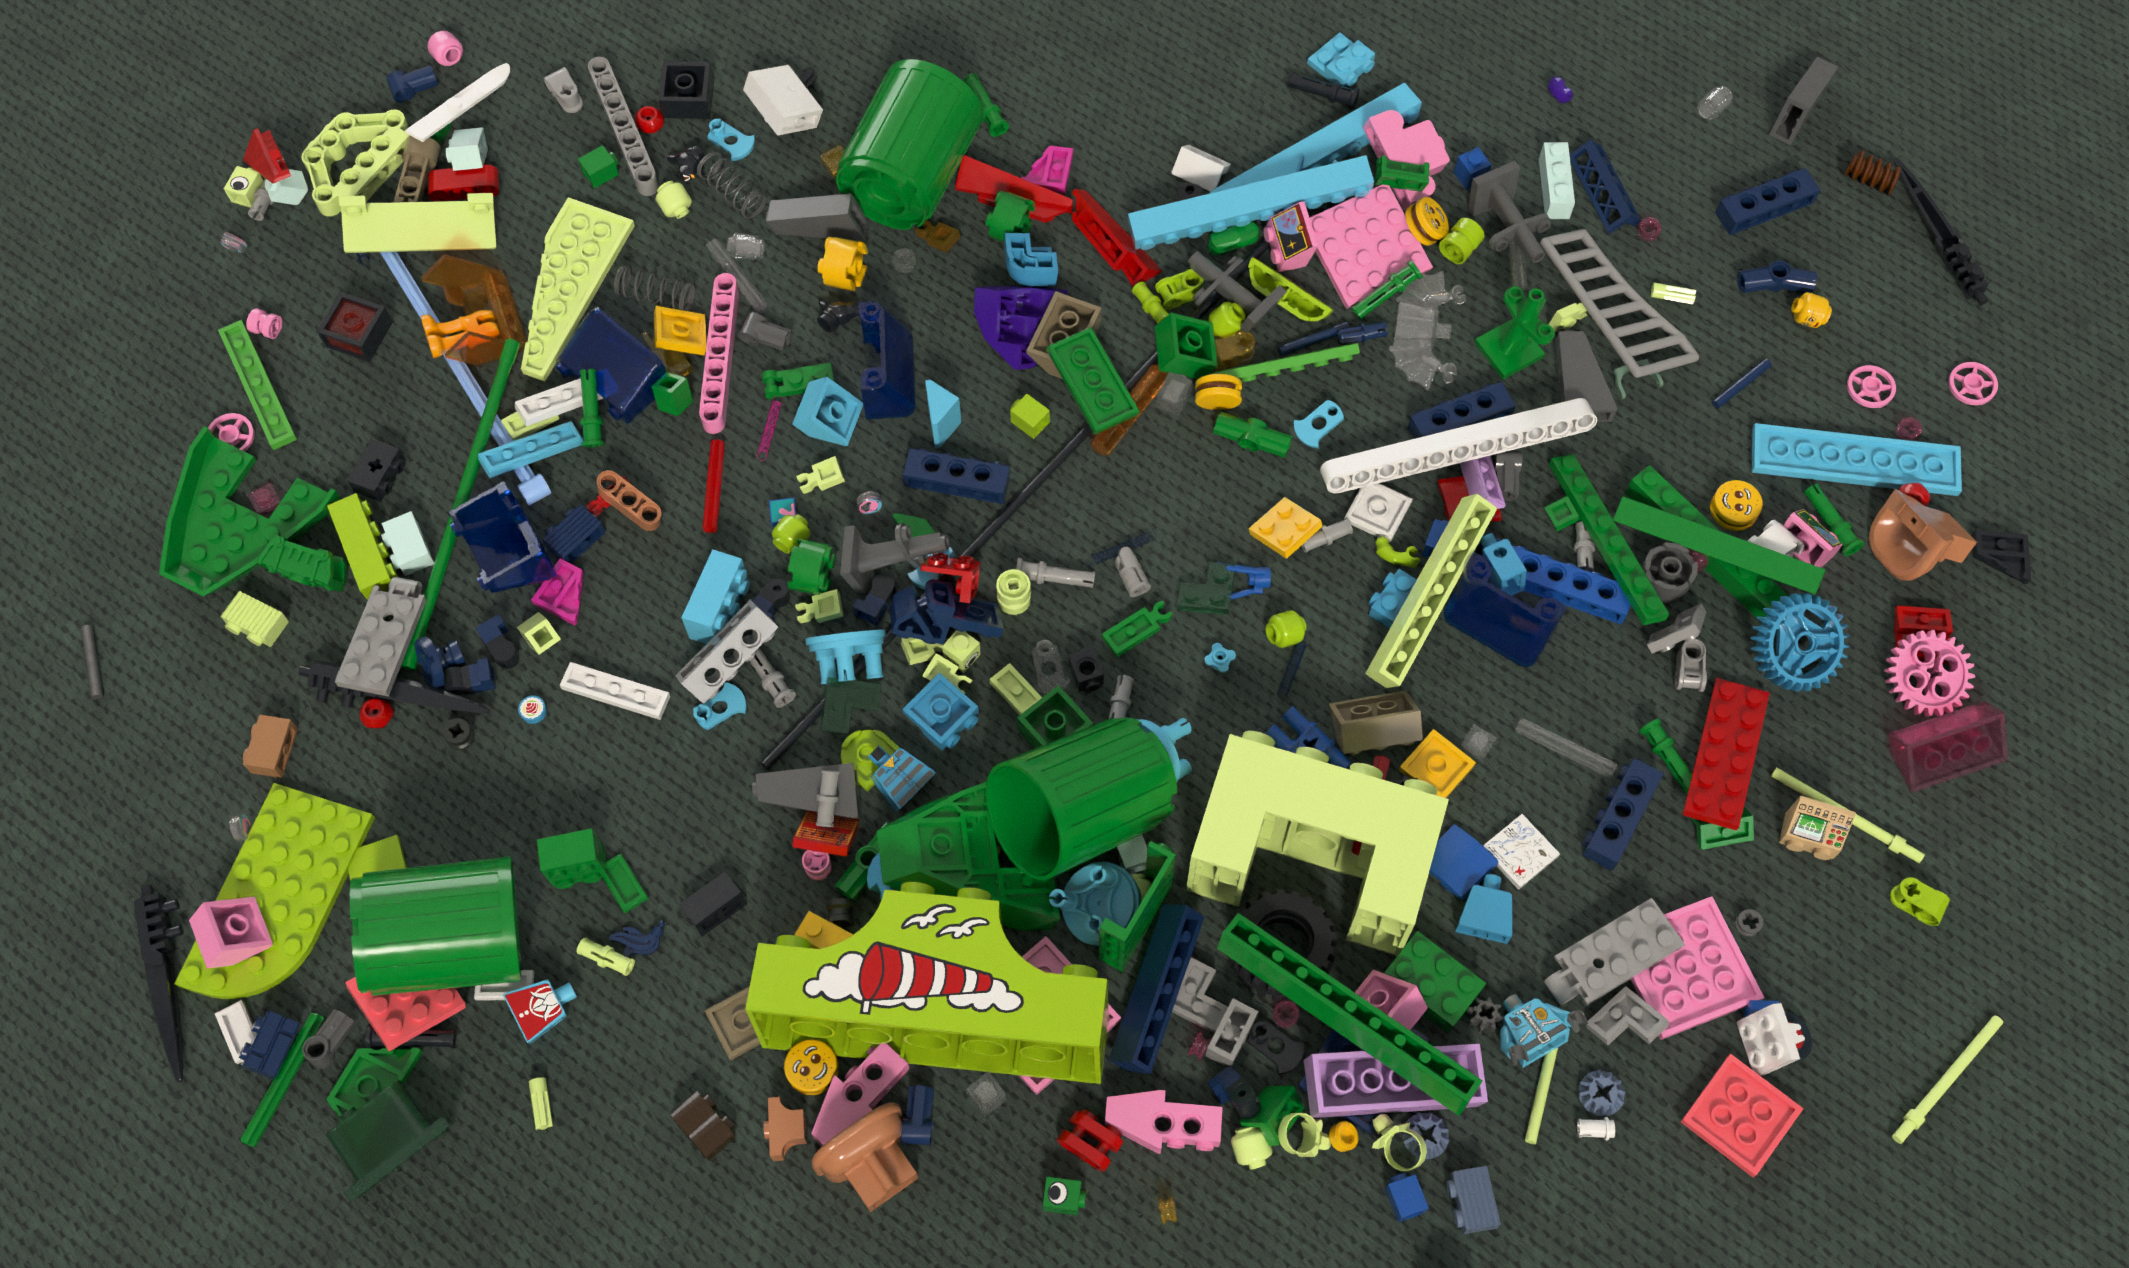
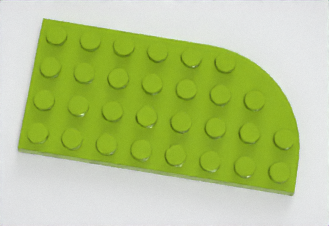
[174,783,375,999]

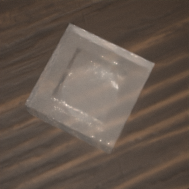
[1460,724,1497,762]

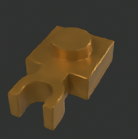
[914,220,961,253]

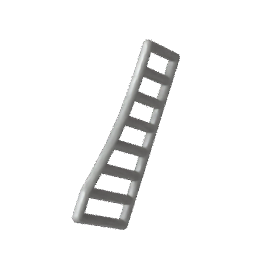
[1540,229,1699,378]

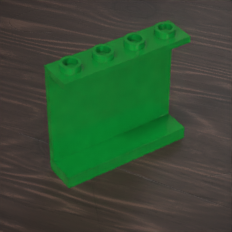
[1098,841,1176,972]

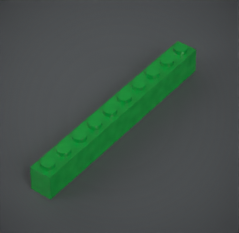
[1217,913,1483,1116]

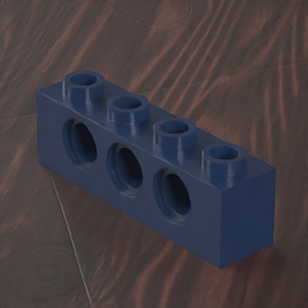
[1715,168,1820,235]
[1408,382,1516,439]
[903,448,1010,504]
[1582,758,1664,871]

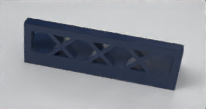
[1569,139,1642,233]

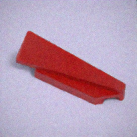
[955,155,1073,223]
[1072,189,1162,287]

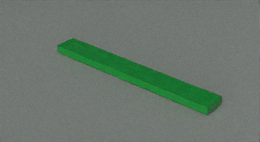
[1613,496,1826,595]

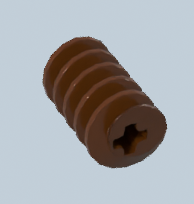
[1844,150,1901,196]

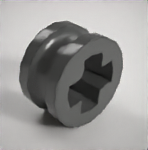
[1735,909,1763,936]

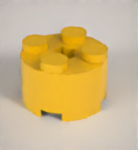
[818,237,868,291]

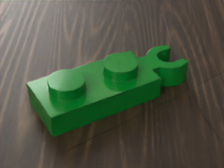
[1102,601,1172,658]

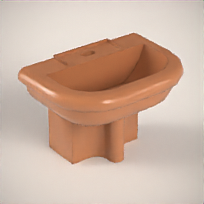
[1869,489,1977,581]
[811,1102,918,1212]

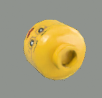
[1791,292,1832,328]

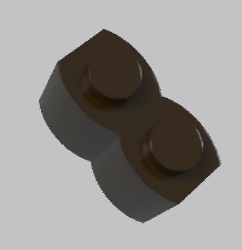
[670,1091,735,1161]

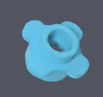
[1205,643,1236,673]

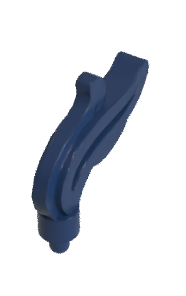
[609,921,665,958]

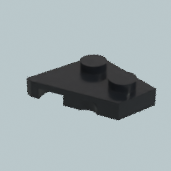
[1972,530,2031,584]

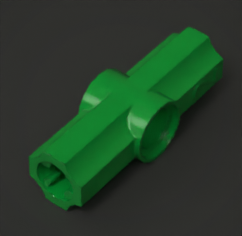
[1213,412,1293,458]
[834,823,888,901]

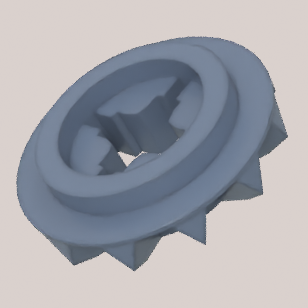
[1578,1070,1626,1116]
[1402,1112,1449,1159]

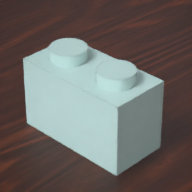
[446,127,488,171]
[381,511,434,576]

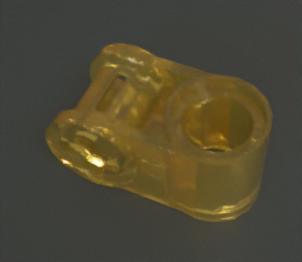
[1214,332,1255,371]

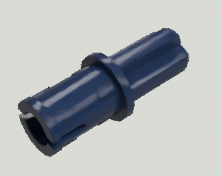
[1337,321,1388,344]

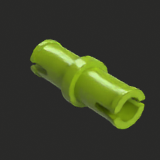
[1132,282,1169,324]

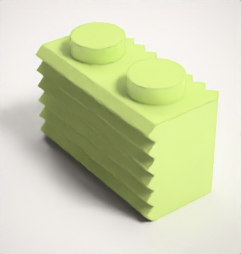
[220,591,289,647]

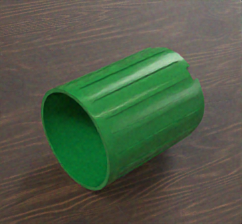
[836,59,984,230]
[986,717,1177,880]
[350,856,521,996]

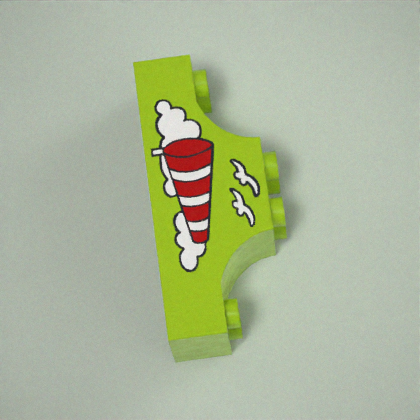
[745,882,1109,1084]

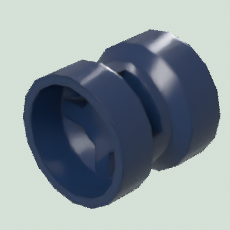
[435,640,466,671]

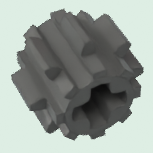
[1466,997,1503,1033]

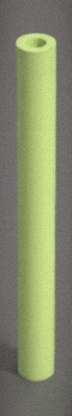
[1525,1048,1558,1144]

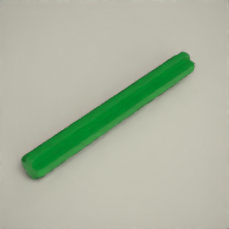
[241,1013,326,1147]

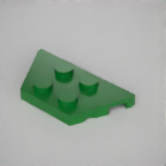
[326,1048,423,1151]

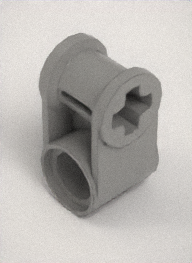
[543,67,583,113]
[1674,639,1707,692]

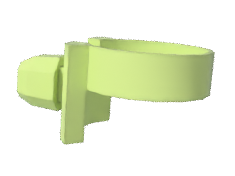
[1278,1113,1331,1157]
[1372,1113,1427,1171]

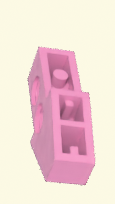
[811,1043,909,1146]
[1105,1090,1222,1154]

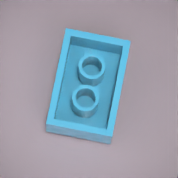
[681,549,750,644]

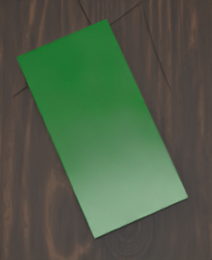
[1046,327,1140,435]

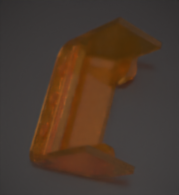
[421,254,527,366]

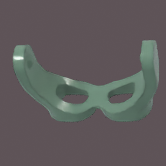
[1613,359,1663,400]

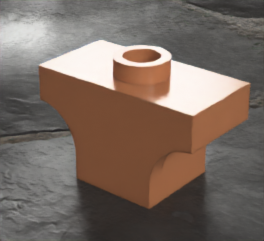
[764,1097,807,1161]

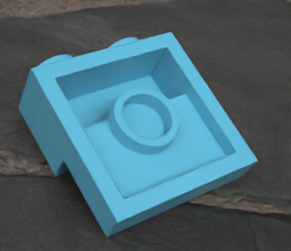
[1307,33,1375,87]

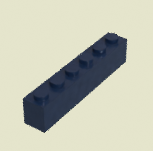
[1108,904,1204,1074]

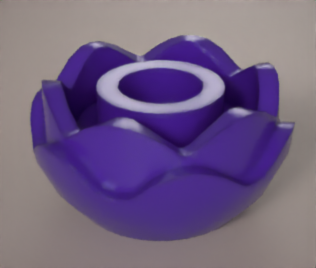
[1548,76,1574,103]

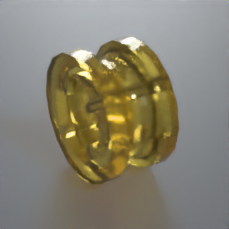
[1158,1196,1177,1225]

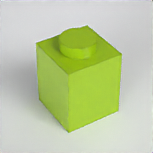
[1010,394,1050,439]

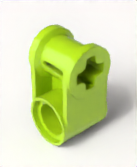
[1155,269,1204,310]
[1889,877,1950,926]

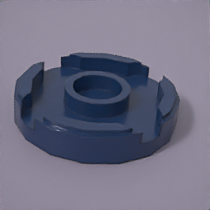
[414,636,445,688]

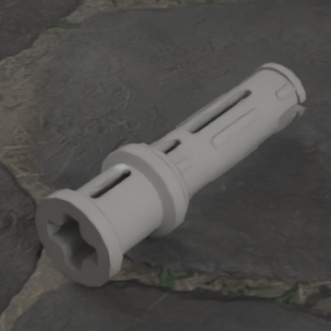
[1016,558,1095,588]
[743,635,796,708]

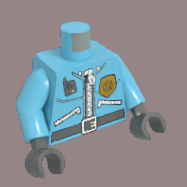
[1500,994,1588,1068]

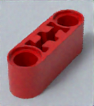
[428,165,499,202]

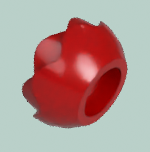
[634,106,664,134]
[1899,483,1930,507]
[359,697,394,728]

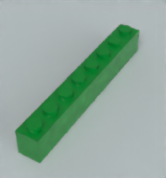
[1625,465,1788,636]

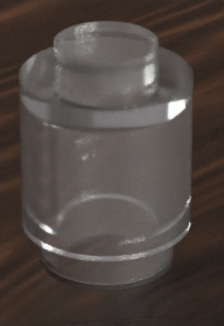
[1697,86,1732,120]
[727,233,765,260]

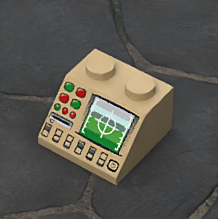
[1779,796,1856,860]

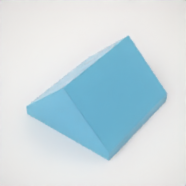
[925,380,961,449]

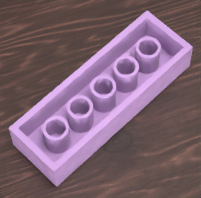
[1304,1044,1488,1118]

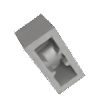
[1205,998,1258,1067]

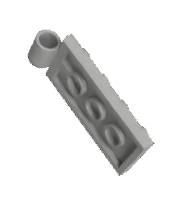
[335,577,426,697]
[1544,898,1685,1006]

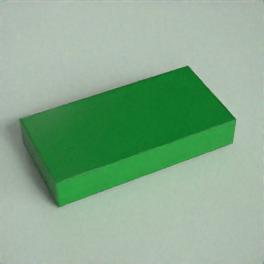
[602,853,648,914]

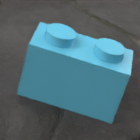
[792,377,864,446]

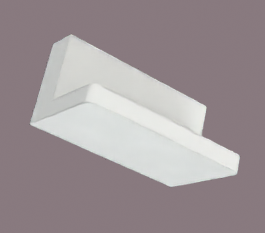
[1172,145,1231,191]

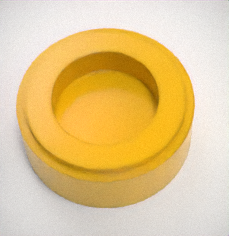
[1329,1121,1358,1152]

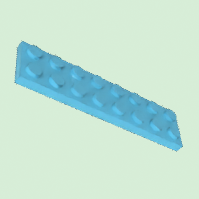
[1752,423,1962,496]

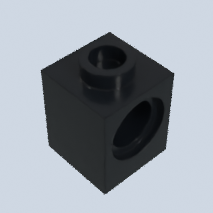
[1068,647,1104,692]

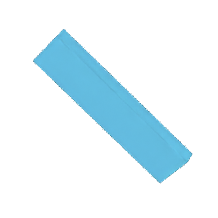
[478,421,583,478]

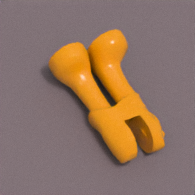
[421,310,500,359]

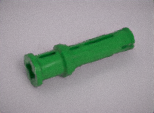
[964,73,1009,137]
[1351,260,1423,320]
[580,369,604,448]
[1804,484,1865,557]
[1639,718,1692,796]

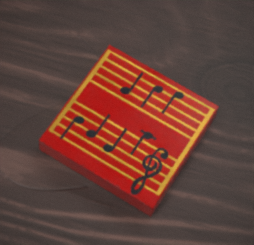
[793,811,859,856]

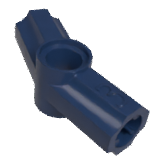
[1737,260,1817,293]

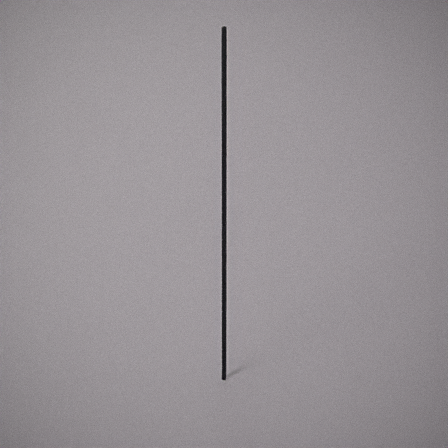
[761,238,1270,770]

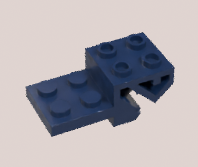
[889,579,1004,645]

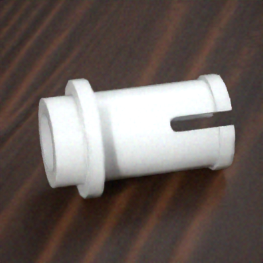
[1577,1117,1615,1140]

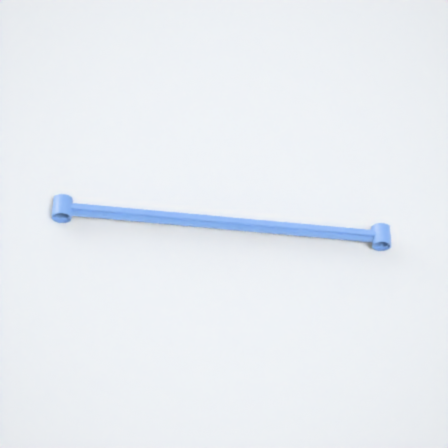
[380,252,552,506]

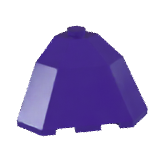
[974,286,1068,370]

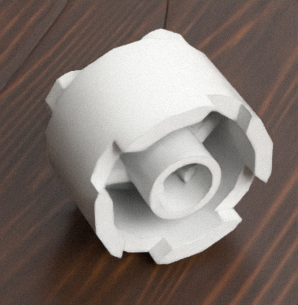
[1748,520,1804,580]

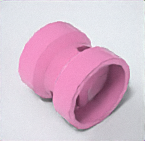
[246,308,283,339]
[802,850,832,881]

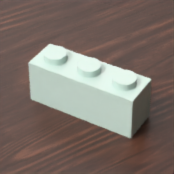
[1539,142,1575,219]

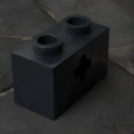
[347,439,405,502]

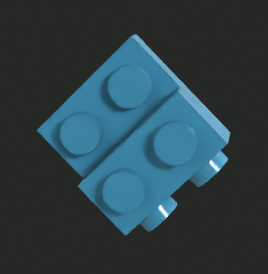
[1368,569,1417,628]
[902,672,979,751]

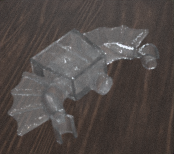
[1389,271,1466,390]

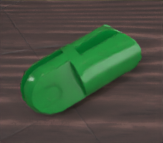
[1207,221,1260,256]

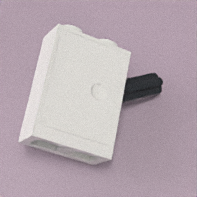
[743,65,823,136]

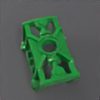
[258,535,348,591]

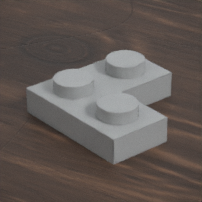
[1647,603,1707,653]
[1172,957,1228,1034]
[1586,986,1669,1045]

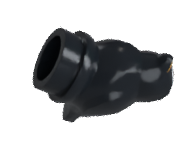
[667,145,705,182]
[817,300,860,333]

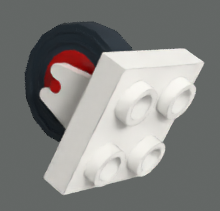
[1736,1003,1812,1076]

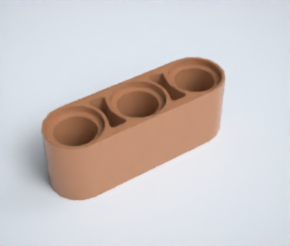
[597,470,661,531]

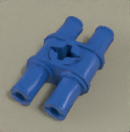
[1265,706,1351,768]

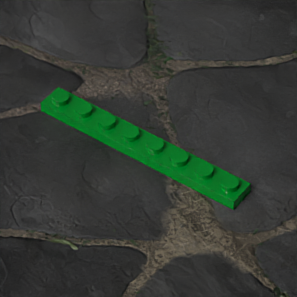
[1549,454,1669,625]

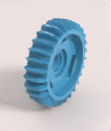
[1750,593,1850,692]

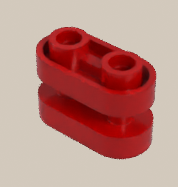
[1056,1109,1124,1172]

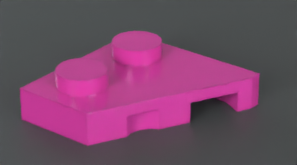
[531,559,584,626]

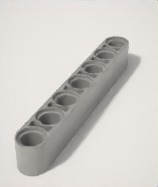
[588,57,659,196]

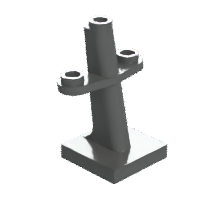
[1468,161,1551,263]
[1187,251,1287,341]
[840,523,949,595]

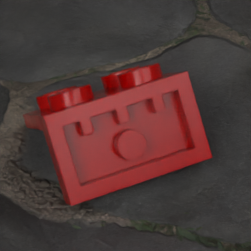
[920,553,981,603]

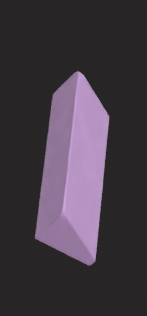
[1460,456,1506,509]

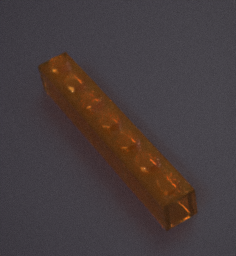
[1090,365,1170,456]

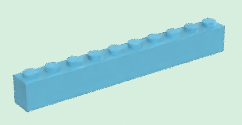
[1209,83,1422,194]
[1128,155,1374,250]

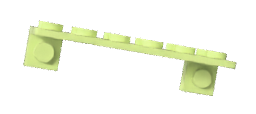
[339,193,496,253]

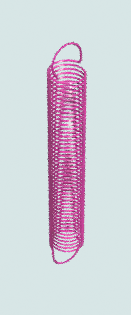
[756,396,782,461]

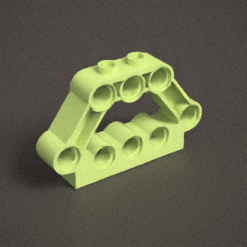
[301,110,410,216]

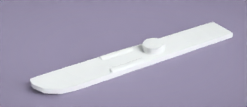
[405,63,510,142]

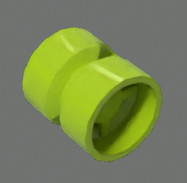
[1439,218,1485,264]

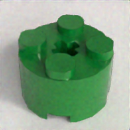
[985,190,1035,243]
[787,539,836,595]

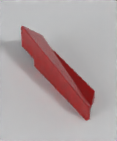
[243,128,291,184]

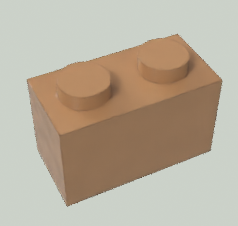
[243,715,298,778]

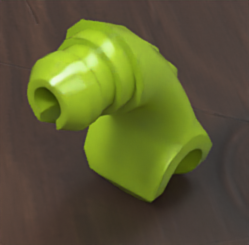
[1375,536,1420,568]

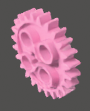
[1884,630,1975,717]

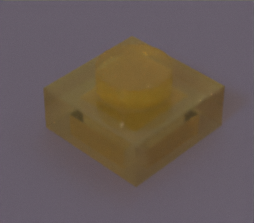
[820,145,845,178]

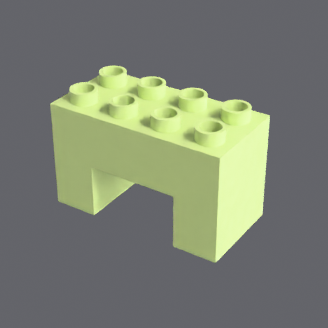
[1186,731,1449,956]

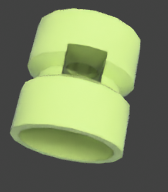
[996,569,1031,615]

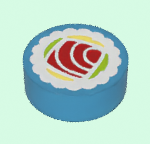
[518,696,547,724]

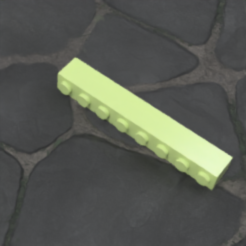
[1365,494,1497,688]

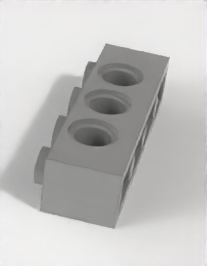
[676,599,778,704]

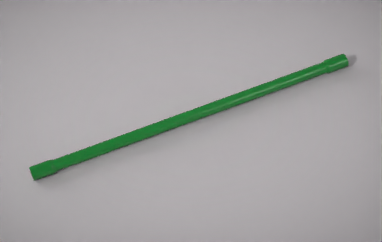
[401,339,520,671]

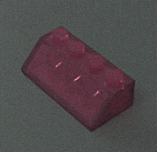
[1888,701,2008,793]

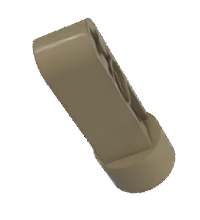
[393,136,441,203]

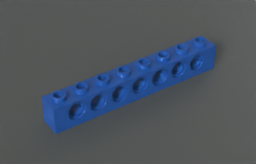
[1422,519,1630,625]

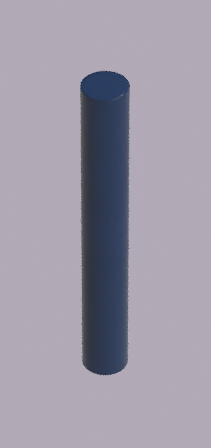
[1278,321,1349,356]
[1712,359,1771,409]

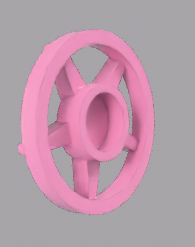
[1948,362,1998,405]
[1847,365,1896,408]
[208,413,255,452]

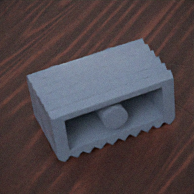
[1446,1166,1501,1234]

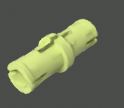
[577,937,635,976]

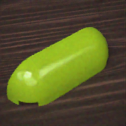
[1248,257,1334,322]

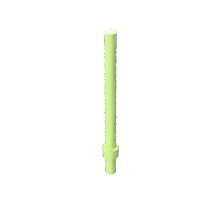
[1771,767,1925,863]
[1892,1016,2003,1144]

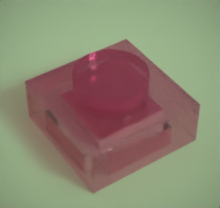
[247,482,281,516]

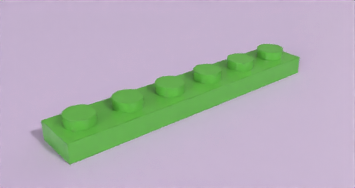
[218,320,297,450]
[1208,343,1360,382]

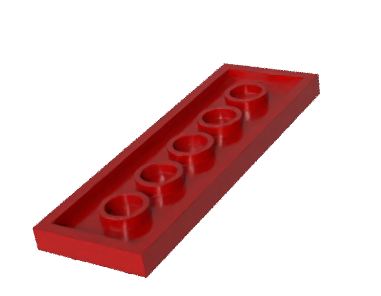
[1682,678,1770,831]

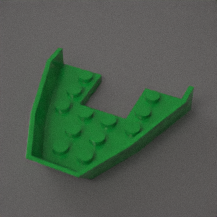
[159,426,341,597]
[877,782,1060,931]

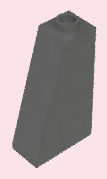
[1769,57,1839,146]
[766,193,869,242]
[1554,330,1617,422]
[752,763,861,820]

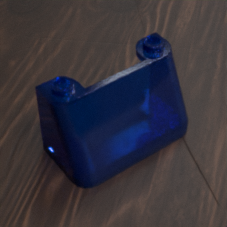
[858,301,916,419]
[556,307,666,425]
[449,481,558,593]
[1443,552,1568,667]

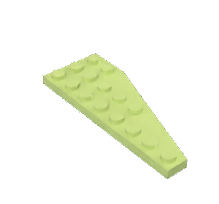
[521,197,635,382]

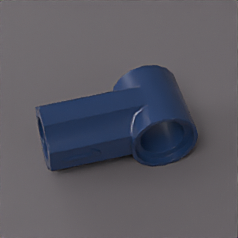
[387,65,438,103]
[901,1085,934,1145]

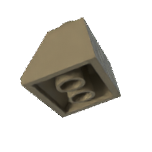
[1026,291,1102,379]
[1328,690,1423,754]

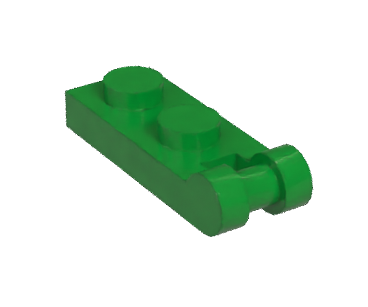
[762,362,834,399]

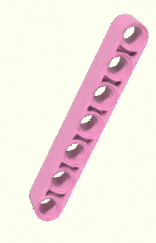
[699,273,739,434]

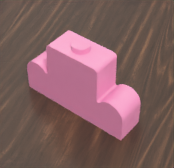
[1362,110,1450,212]

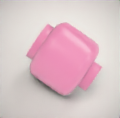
[427,31,463,66]

